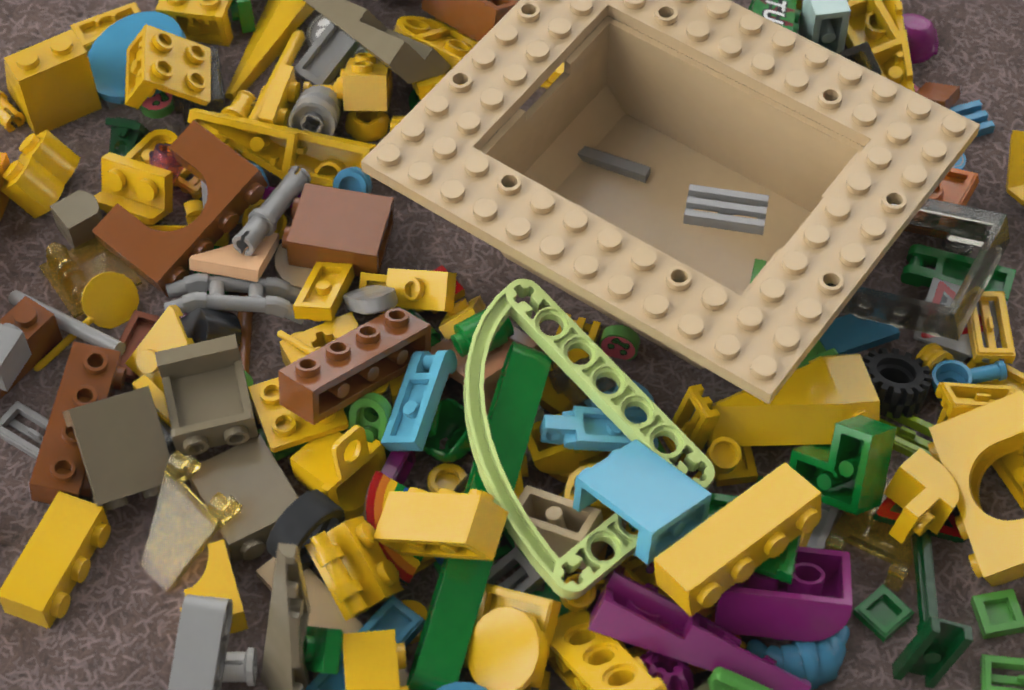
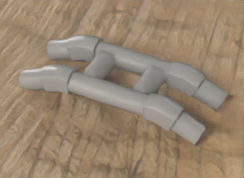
[164,273,305,325]

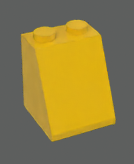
[4,29,102,135]

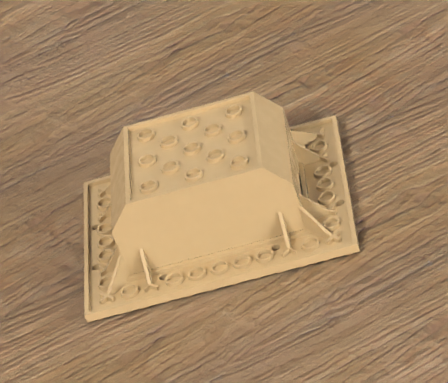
[361,0,980,404]

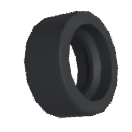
[266,489,345,570]

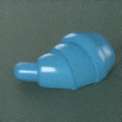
[746,625,850,690]

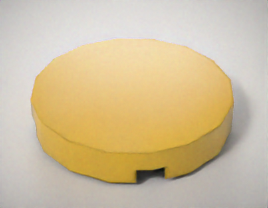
[467,607,547,690]

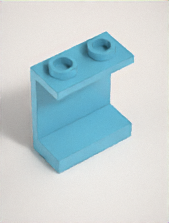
[573,439,712,565]

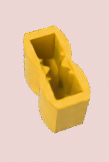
[1,130,80,218]

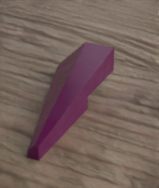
[588,565,812,690]

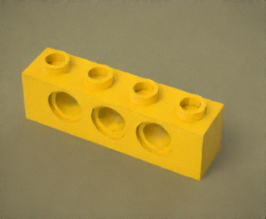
[547,610,667,690]

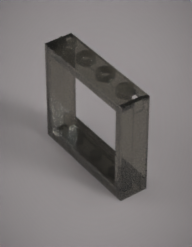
[826,198,1010,341]

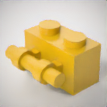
[305,515,403,621]

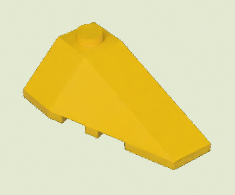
[709,353,880,446]

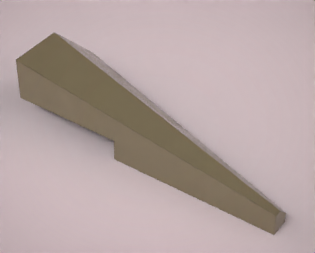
[303,0,451,84]

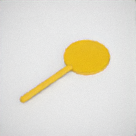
[34,271,139,371]

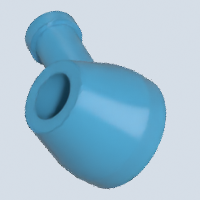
[931,360,1007,401]

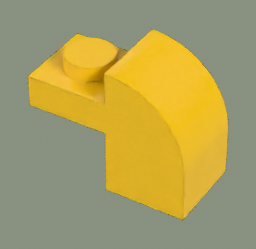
[884,448,959,544]

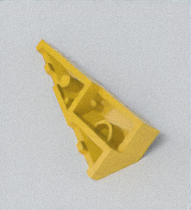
[225,0,315,101]
[845,0,915,92]
[187,108,376,187]

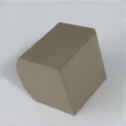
[50,190,103,252]

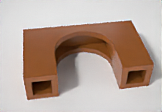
[92,120,268,297]

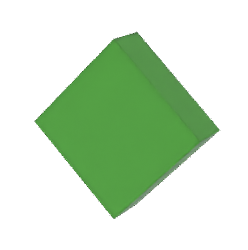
[970,589,1024,639]

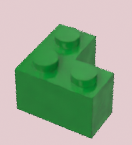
[789,415,897,515]

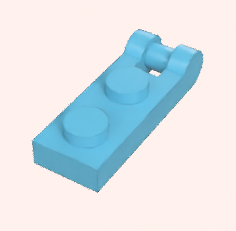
[381,350,457,451]

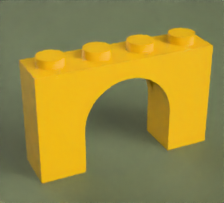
[928,390,1024,587]

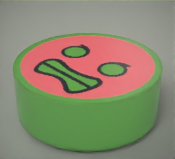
[140,91,176,119]
[599,325,640,361]

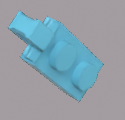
[539,406,658,452]

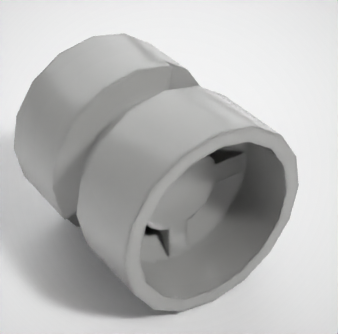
[288,86,343,136]

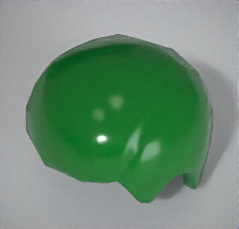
[423,398,471,463]

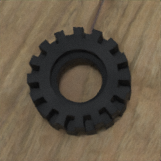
[862,348,932,418]

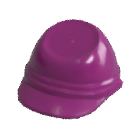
[903,13,939,64]

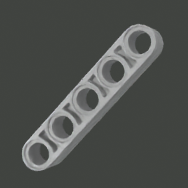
[168,594,233,690]

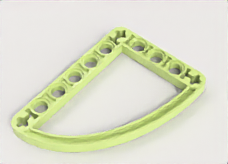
[463,278,715,600]

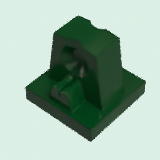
[105,117,150,156]

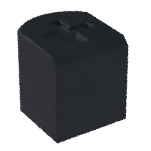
[180,307,242,347]

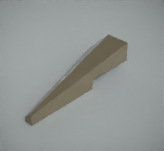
[261,543,310,690]

